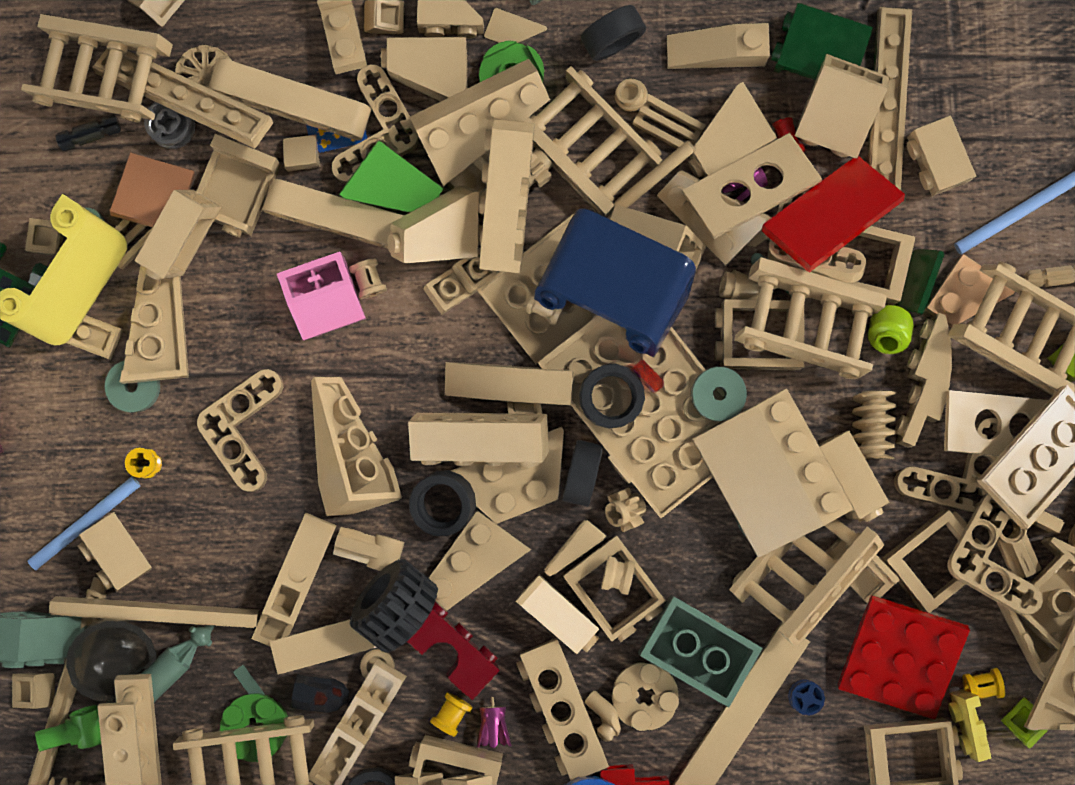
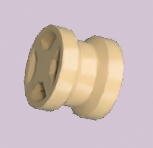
[601,556,635,595]

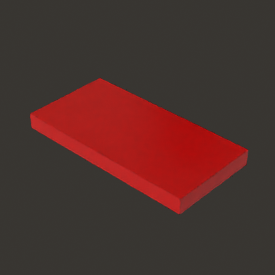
[762,156,905,273]

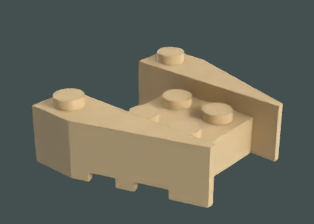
[993,537,1075,683]

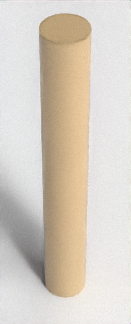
[613,140,696,208]

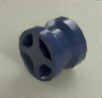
[787,679,825,716]

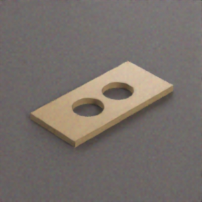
[682,133,822,240]
[944,390,1049,456]

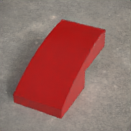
[600,764,670,785]

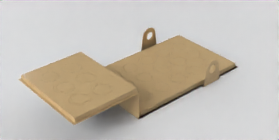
[477,214,725,518]

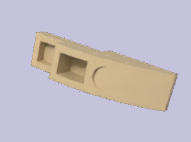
[317,0,368,74]
[895,313,952,448]
[251,513,337,647]

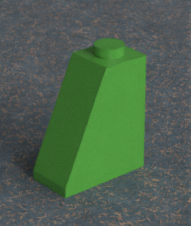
[339,140,444,213]

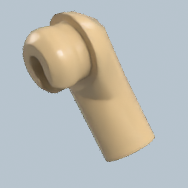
[585,691,621,742]

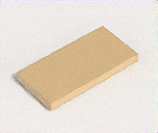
[976,385,1075,529]

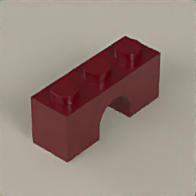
[407,601,500,701]

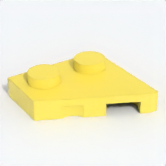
[948,689,991,762]

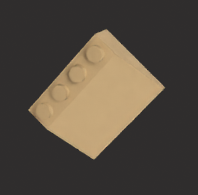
[693,389,853,558]

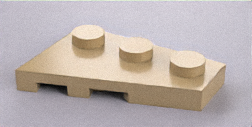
[657,170,772,265]

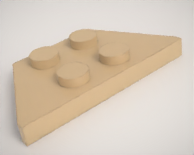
[451,427,564,524]
[1024,617,1075,730]

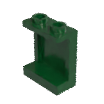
[771,3,873,80]

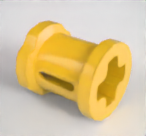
[125,448,162,479]
[962,668,1005,699]
[430,692,472,737]

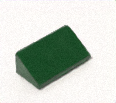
[895,249,945,318]

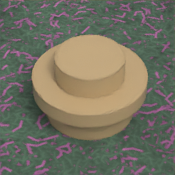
[615,79,648,112]

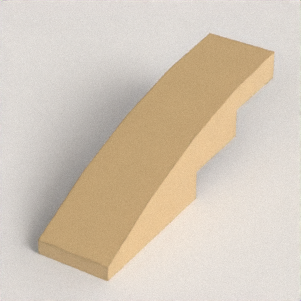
[445,362,574,405]
[269,619,376,675]
[308,659,407,785]

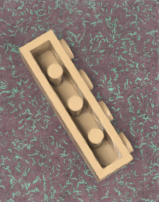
[408,413,549,467]

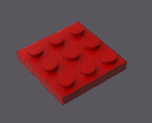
[838,595,970,720]

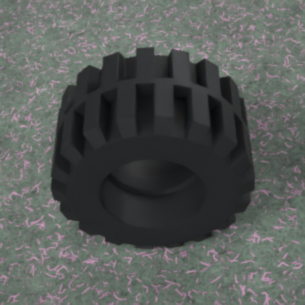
[350,559,438,653]

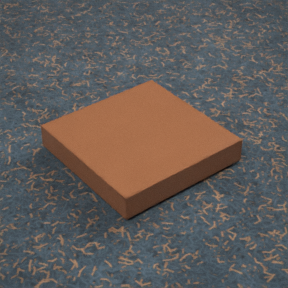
[110,153,195,227]

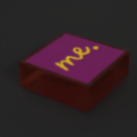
[630,360,665,393]

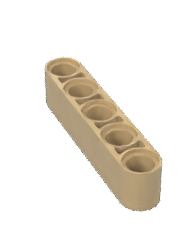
[208,58,372,140]
[262,178,404,249]

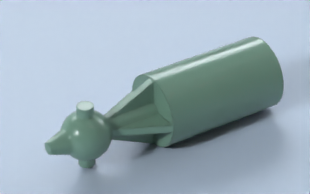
[141,625,214,703]

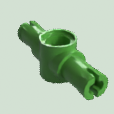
[35,705,101,752]

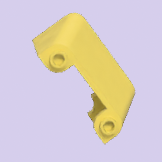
[0,194,127,345]

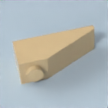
[666,23,770,69]

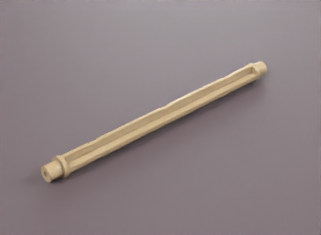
[28,577,107,785]

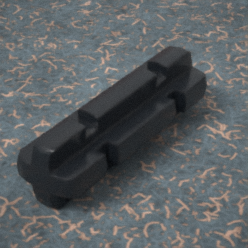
[55,114,121,151]

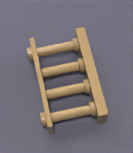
[21,14,173,123]
[523,66,663,218]
[734,257,887,379]
[948,262,1075,396]
[729,519,884,648]
[98,674,162,785]
[173,715,314,785]

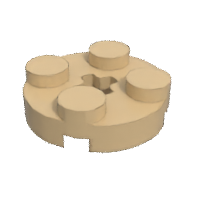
[612,662,679,731]

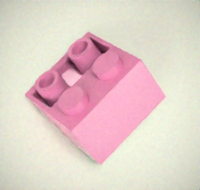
[277,251,366,341]

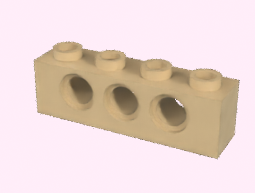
[516,637,609,781]

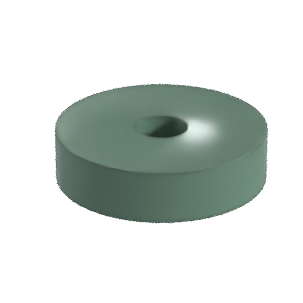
[105,360,160,413]
[691,367,747,421]

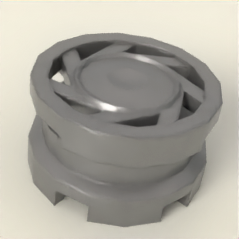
[144,102,195,149]

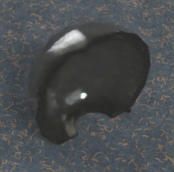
[66,618,156,702]

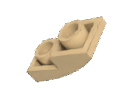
[423,248,498,315]

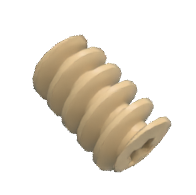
[852,391,896,460]

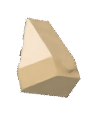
[311,377,402,516]

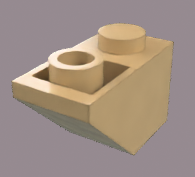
[417,0,484,39]

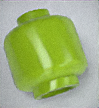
[868,305,914,354]

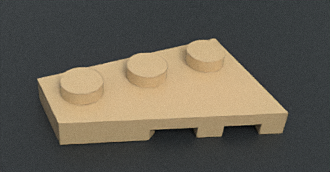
[429,511,531,610]

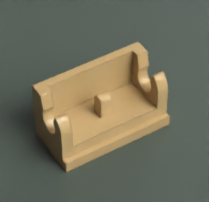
[825,530,900,604]

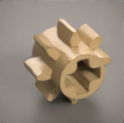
[529,147,554,188]
[605,488,646,532]

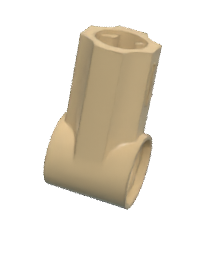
[990,517,1042,578]
[333,527,405,571]

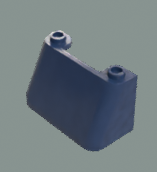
[534,209,696,357]

